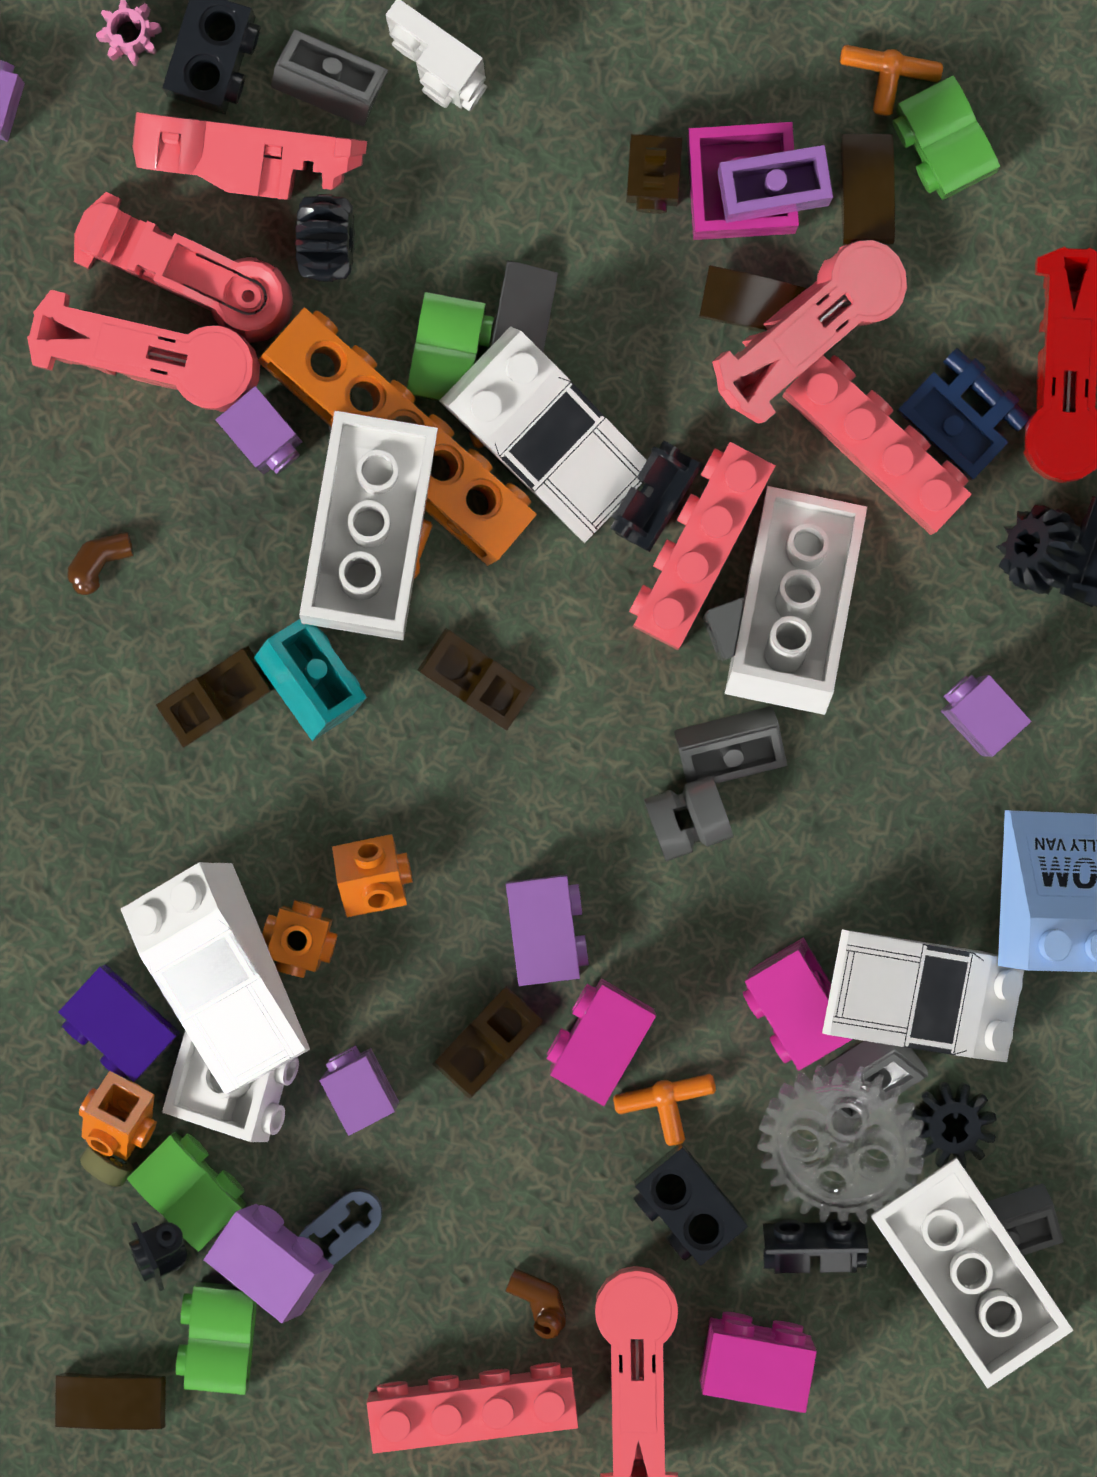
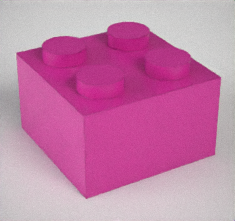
[687,122,799,240]
[743,937,853,1071]
[546,978,656,1106]
[699,1312,817,1413]

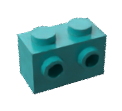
[254,619,367,741]

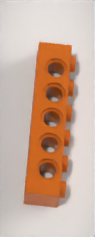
[258,307,537,566]

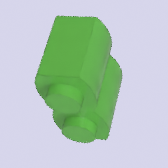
[892,76,1000,201]
[407,292,494,402]
[127,1132,246,1252]
[176,1282,257,1395]

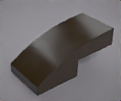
[841,134,895,245]
[699,265,807,332]
[417,628,535,731]
[156,646,275,748]
[432,986,543,1099]
[55,1373,166,1430]

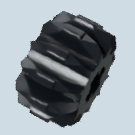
[295,194,355,282]
[996,505,1087,595]
[909,1082,997,1168]

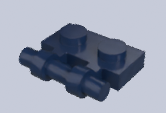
[897,348,1030,481]

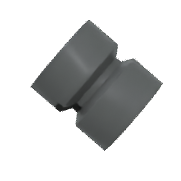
[644,775,734,862]

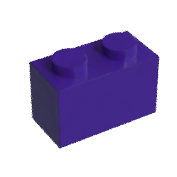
[58,964,181,1082]

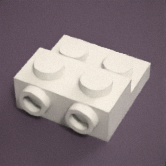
[386,0,487,111]
[162,1030,299,1142]

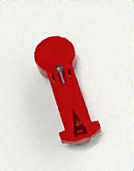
[1023,246,1097,483]

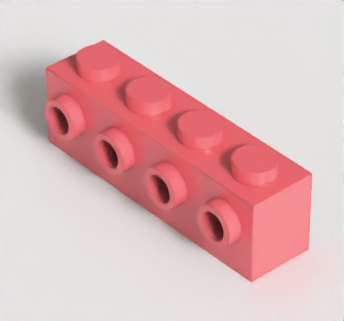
[782,355,972,535]
[629,442,776,650]
[367,1362,578,1454]

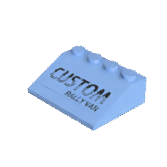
[998,810,1097,972]

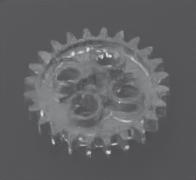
[758,1063,927,1225]

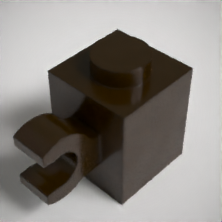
[626,134,682,214]

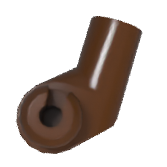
[67,532,134,595]
[505,1268,567,1339]

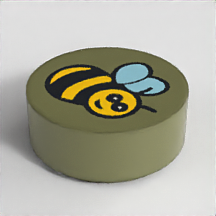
[80,1145,133,1187]

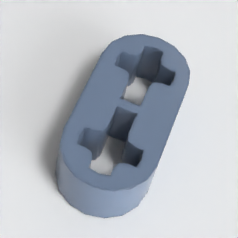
[299,1189,383,1265]

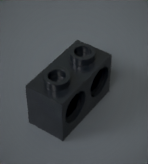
[162,0,261,115]
[633,1143,748,1266]

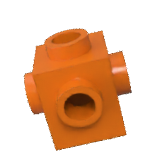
[332,834,413,918]
[262,900,338,978]
[79,1071,157,1161]

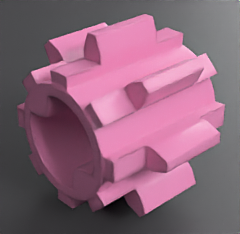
[96,0,162,66]

